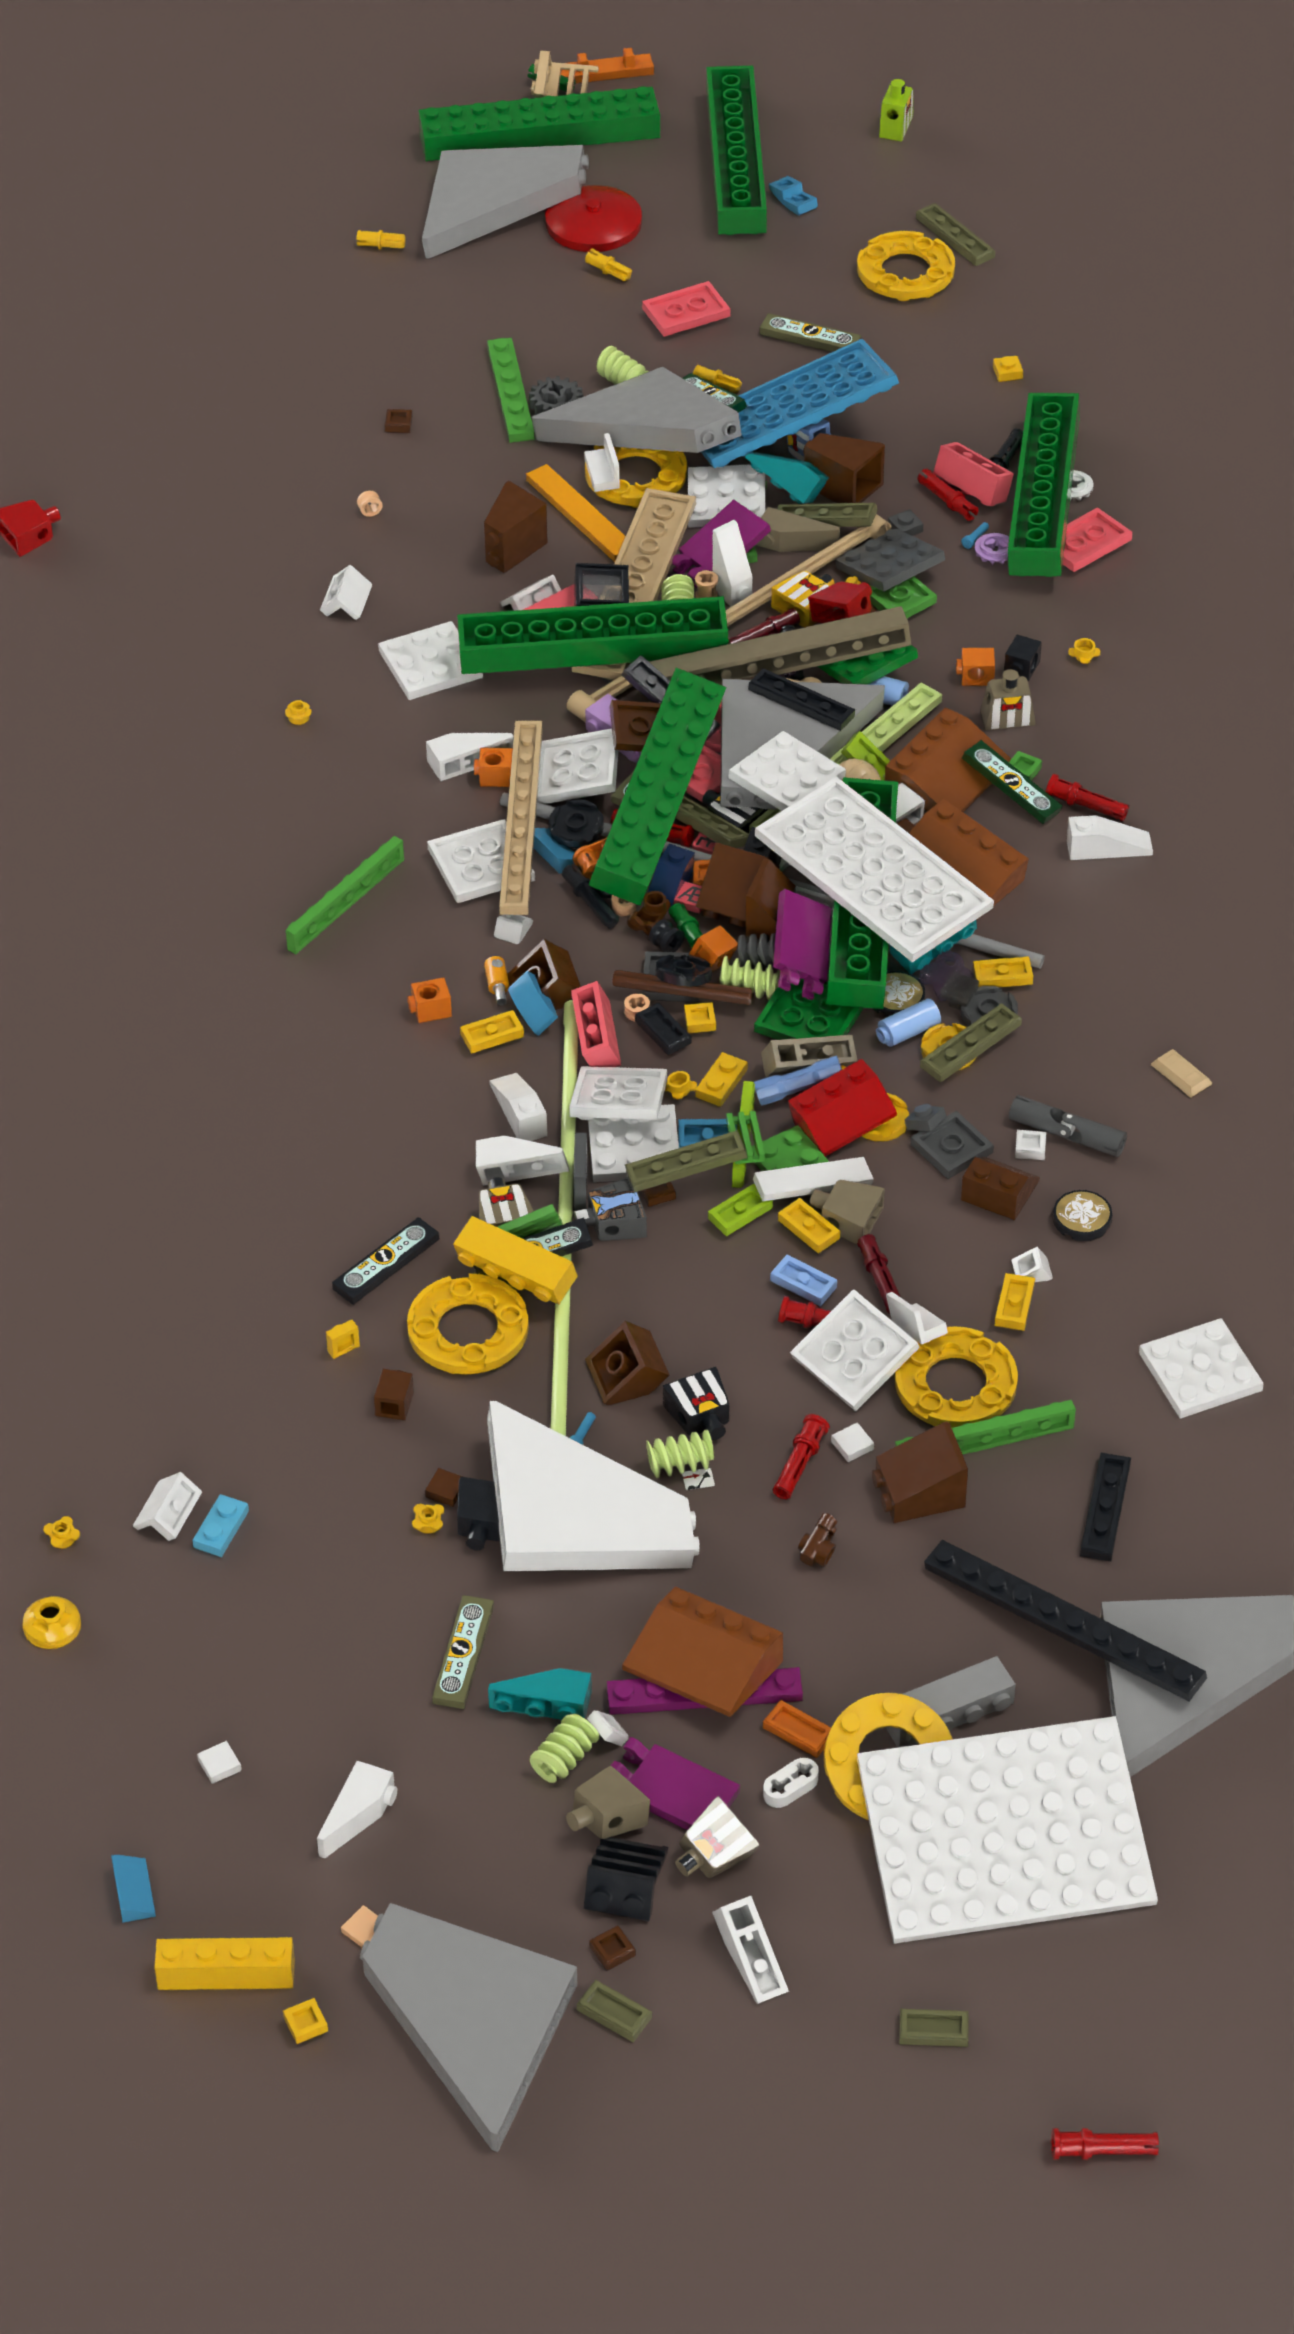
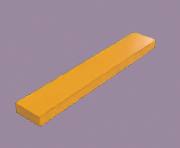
[526,464,626,562]

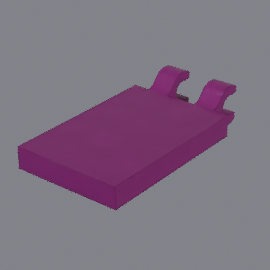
[672,499,771,588]
[773,889,832,1000]
[610,1737,740,1830]

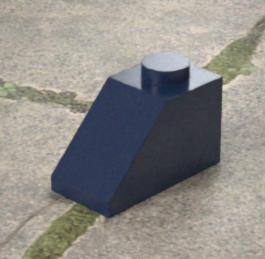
[648,843,695,911]

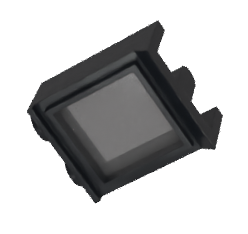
[574,563,629,606]

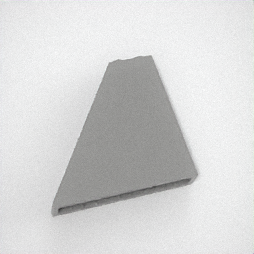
[422,145,589,258]
[532,367,742,453]
[720,679,885,809]
[1100,1595,1294,1777]
[360,1903,578,2152]

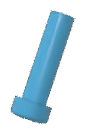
[961,522,989,549]
[570,1412,596,1445]

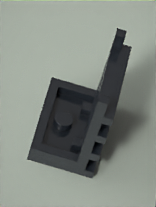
[584,1837,669,1921]

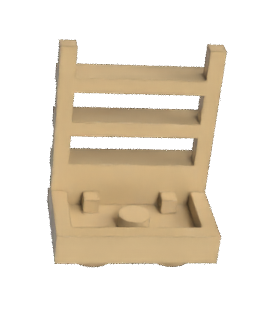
[531,51,599,98]

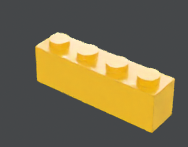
[453,1216,578,1305]
[155,1937,295,1990]

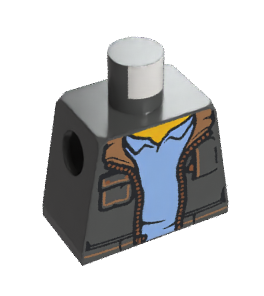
[574,1177,647,1241]

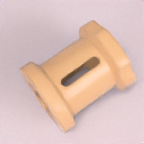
[695,570,718,598]

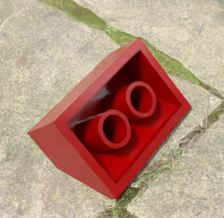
[788,1059,898,1157]

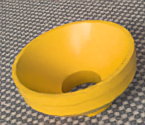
[23,1596,81,1649]

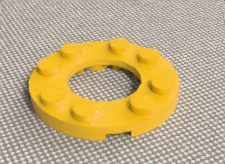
[857,231,955,301]
[585,445,687,508]
[407,1273,529,1374]
[895,1326,1018,1428]
[824,1693,953,1820]

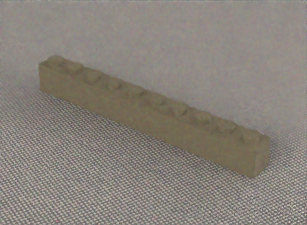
[648,606,911,702]

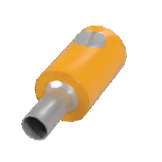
[484,956,509,1005]

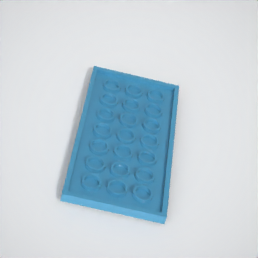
[701,339,899,468]

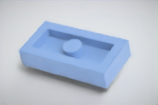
[770,1255,837,1307]

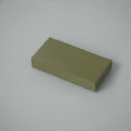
[577,1979,652,2043]
[899,2008,969,2047]

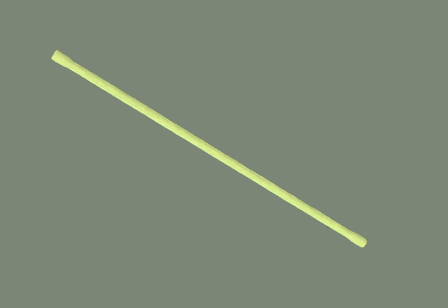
[551,1000,579,1436]

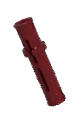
[728,608,800,644]
[857,1234,901,1314]

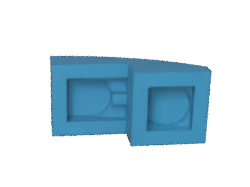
[769,176,818,215]
[508,971,558,1036]

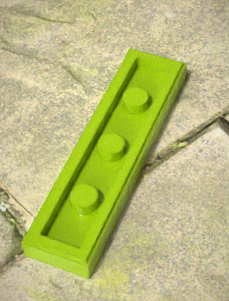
[732,1081,755,1188]

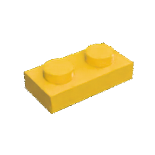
[972,956,1034,988]
[460,1010,524,1054]
[695,1052,748,1107]
[778,1198,840,1254]
[995,1273,1035,1331]

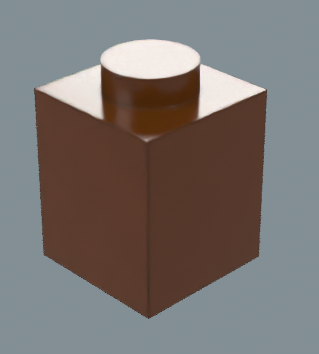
[374,1369,414,1421]

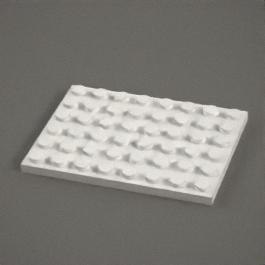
[857,1716,1158,1944]

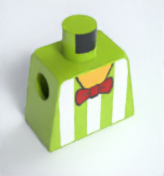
[879,79,914,141]

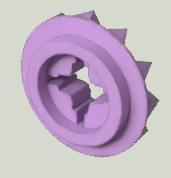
[975,533,1009,565]

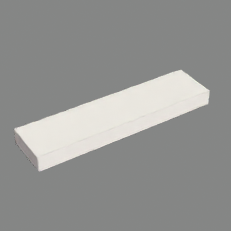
[753,1157,874,1201]

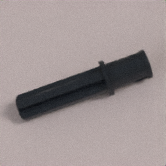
[562,864,619,929]

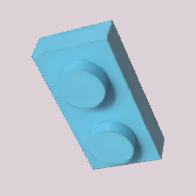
[192,1494,249,1557]

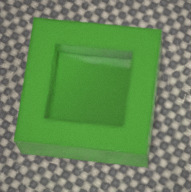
[1009,751,1042,781]

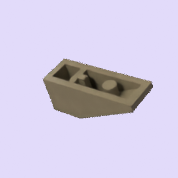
[756,507,840,552]
[761,1035,858,1077]

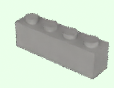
[885,1656,1016,1747]

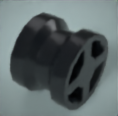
[649,919,684,952]

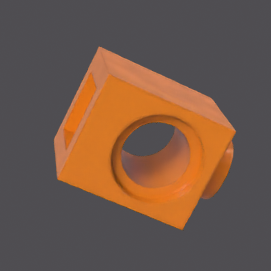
[956,648,995,686]
[474,748,513,787]
[688,925,738,972]
[407,977,452,1023]

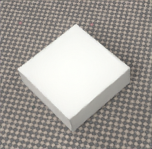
[1015,1130,1046,1160]
[831,1423,874,1462]
[587,1710,629,1746]
[197,1741,241,1784]

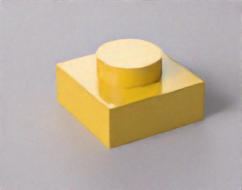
[993,356,1023,382]
[684,1002,716,1033]
[326,1319,360,1359]
[283,1998,328,2044]

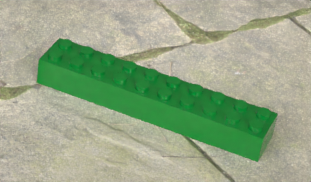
[706,65,767,235]
[418,86,660,161]
[1008,393,1080,577]
[457,596,728,674]
[589,667,727,906]
[826,777,898,1009]

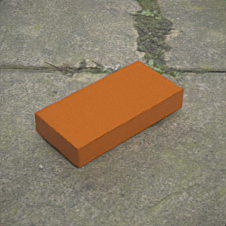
[763,1700,831,1758]

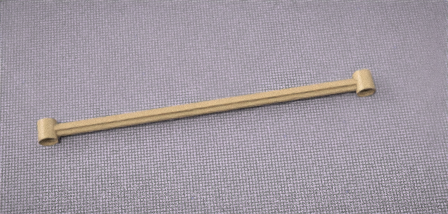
[567,514,891,723]

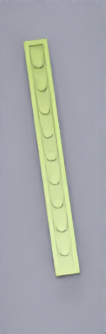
[749,682,942,834]

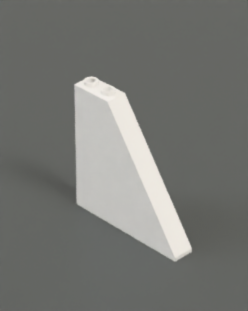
[487,1401,699,1571]

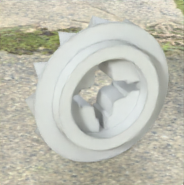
[1070,470,1093,501]

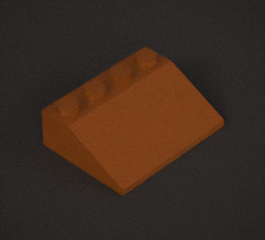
[885,707,1011,812]
[909,798,1029,920]
[622,1586,783,1717]

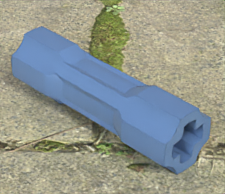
[754,1055,842,1106]

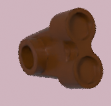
[627,891,671,936]
[798,1513,838,1567]

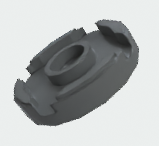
[961,986,1018,1026]

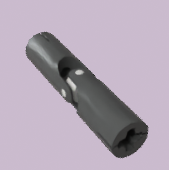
[1009,1095,1127,1157]

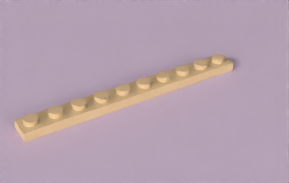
[499,721,543,915]

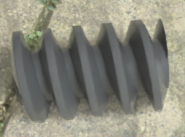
[738,933,776,969]

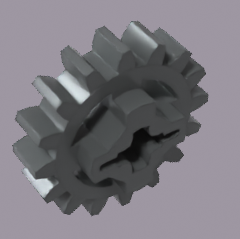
[529,376,583,415]

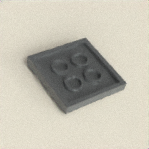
[835,529,945,591]

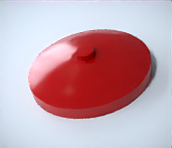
[545,185,642,252]

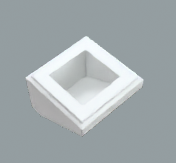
[494,915,533,944]
[1011,1247,1053,1282]

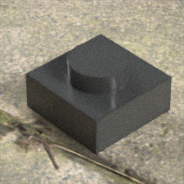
[888,509,923,536]
[904,1104,947,1131]

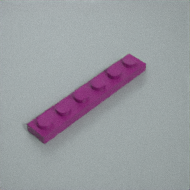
[607,1667,803,1715]

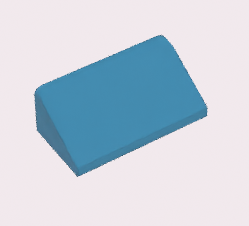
[533,828,575,874]
[678,1119,737,1148]
[111,1855,156,1923]

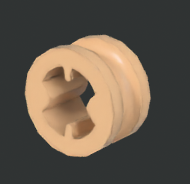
[357,490,383,517]
[612,895,637,916]
[624,993,650,1022]

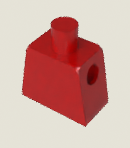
[0,500,61,557]
[808,581,872,623]

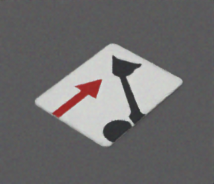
[682,1468,715,1490]

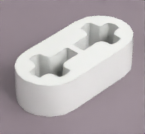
[763,1758,819,1808]

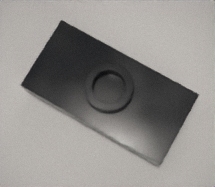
[635,1002,692,1055]

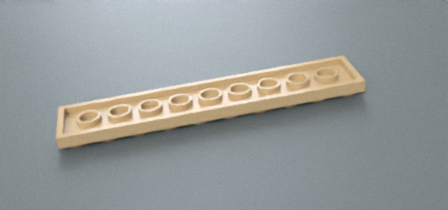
[572,488,696,680]

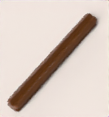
[612,970,753,1005]

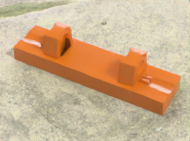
[561,48,654,83]

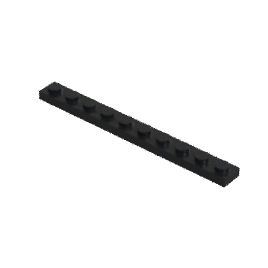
[924,1540,1207,1702]

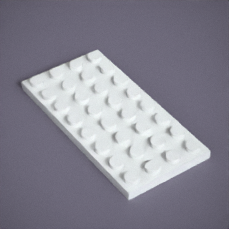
[755,777,994,962]

